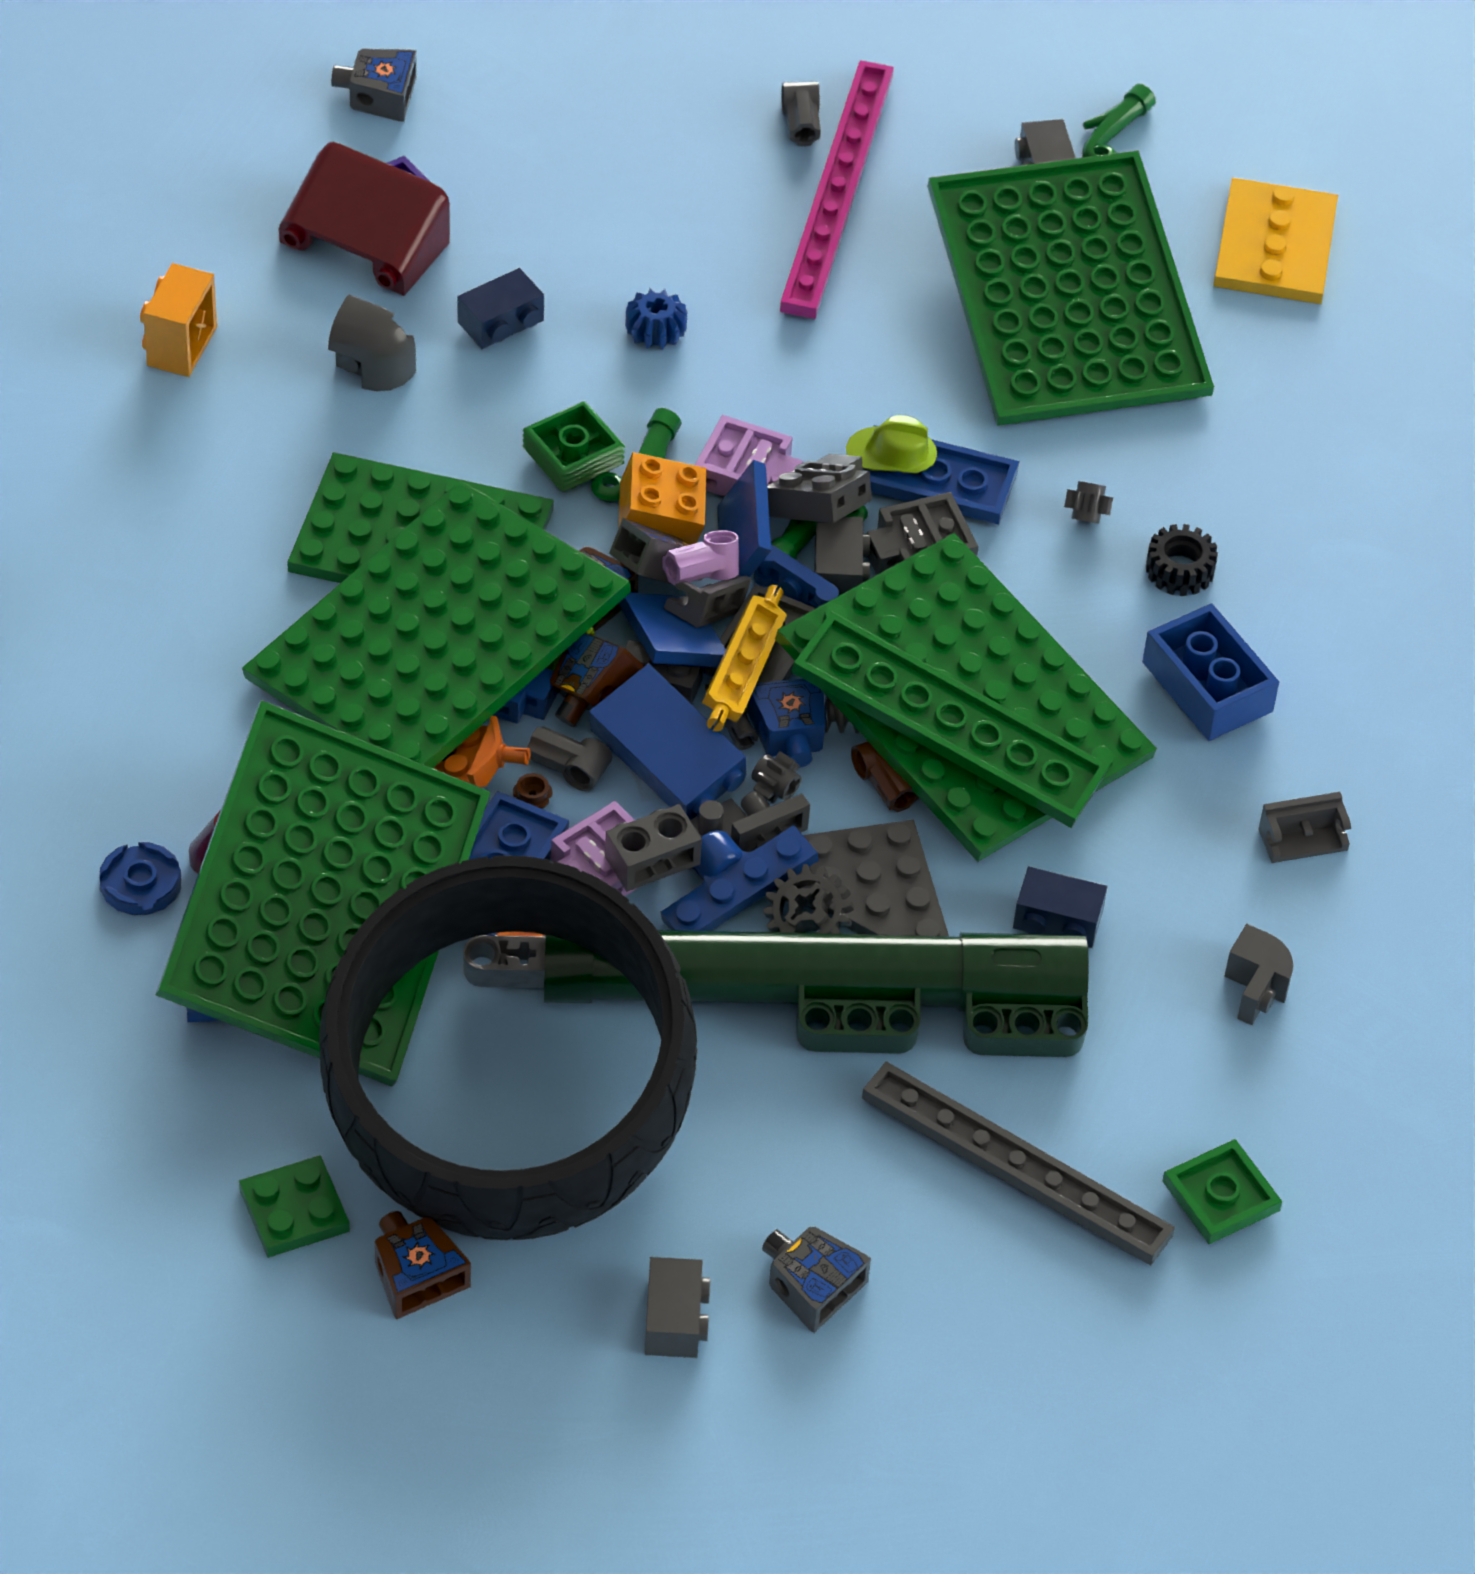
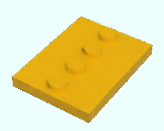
[1213,177,1338,304]

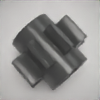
[1064,481,1113,523]
[751,751,802,804]

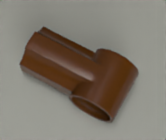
[851,741,919,812]

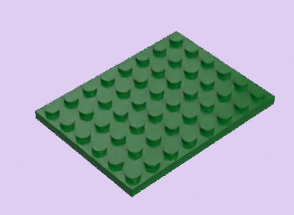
[927,150,1214,426]
[242,480,631,768]
[775,533,1157,862]
[155,700,490,1087]

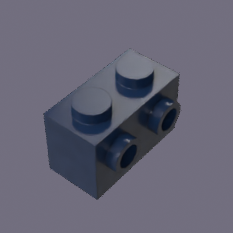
[457,268,544,349]
[1013,866,1108,948]

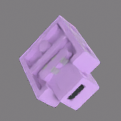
[695,415,803,497]
[551,801,640,896]

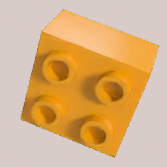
[140,263,217,377]
[618,452,706,545]

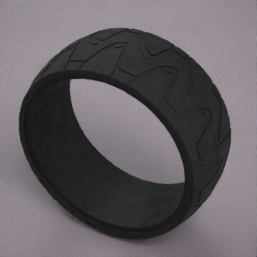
[319,855,697,1240]

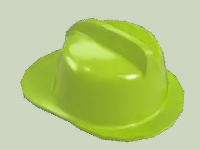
[846,415,937,473]

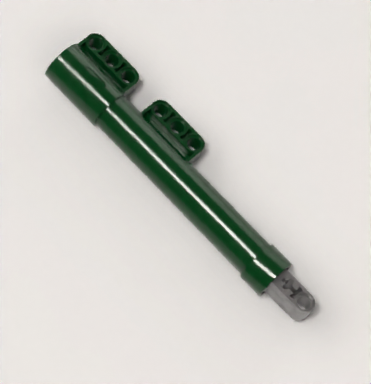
[463,930,1089,1057]

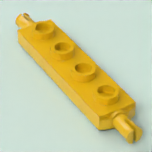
[702,585,787,732]

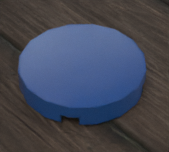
[99,842,181,915]

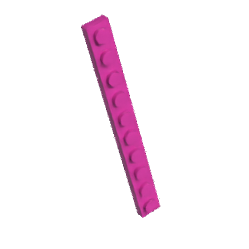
[780,60,894,319]

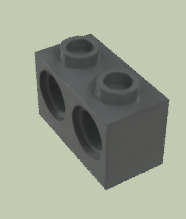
[605,804,702,892]

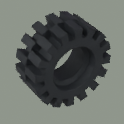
[1145,524,1218,596]

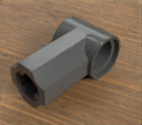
[781,81,821,146]
[527,726,613,791]

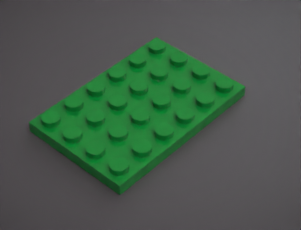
[287,452,554,583]

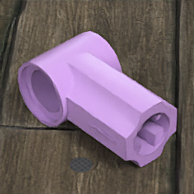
[662,530,739,586]

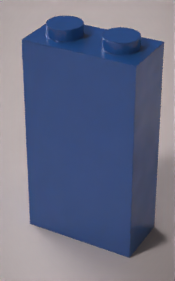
[589,663,747,820]

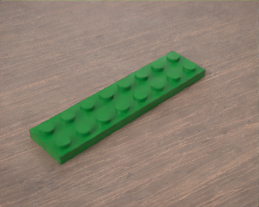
[791,611,1110,828]

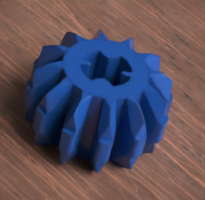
[625,288,687,350]

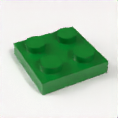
[1162,1139,1283,1244]
[239,1155,350,1258]

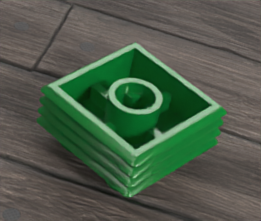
[522,401,625,492]

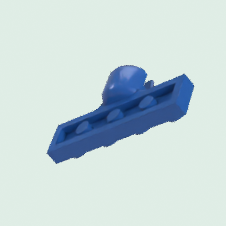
[660,825,819,931]

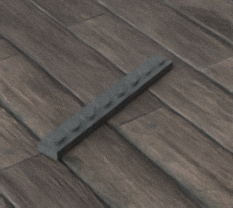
[862,1061,1175,1266]

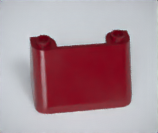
[279,142,450,296]

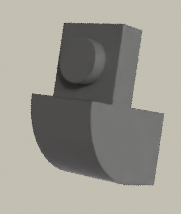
[1224,923,1293,1025]

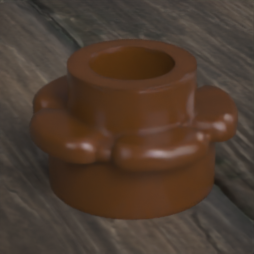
[513,773,553,809]

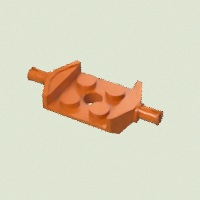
[433,716,531,788]

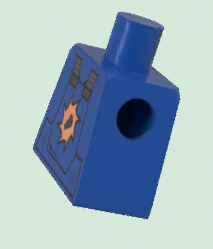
[747,679,825,768]

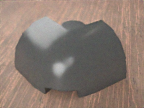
[328,295,416,391]

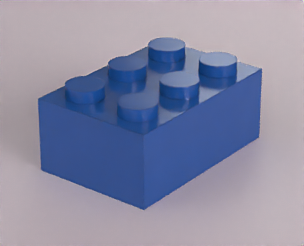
[1142,603,1280,741]

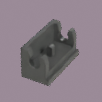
[664,575,751,628]
[1258,792,1351,863]

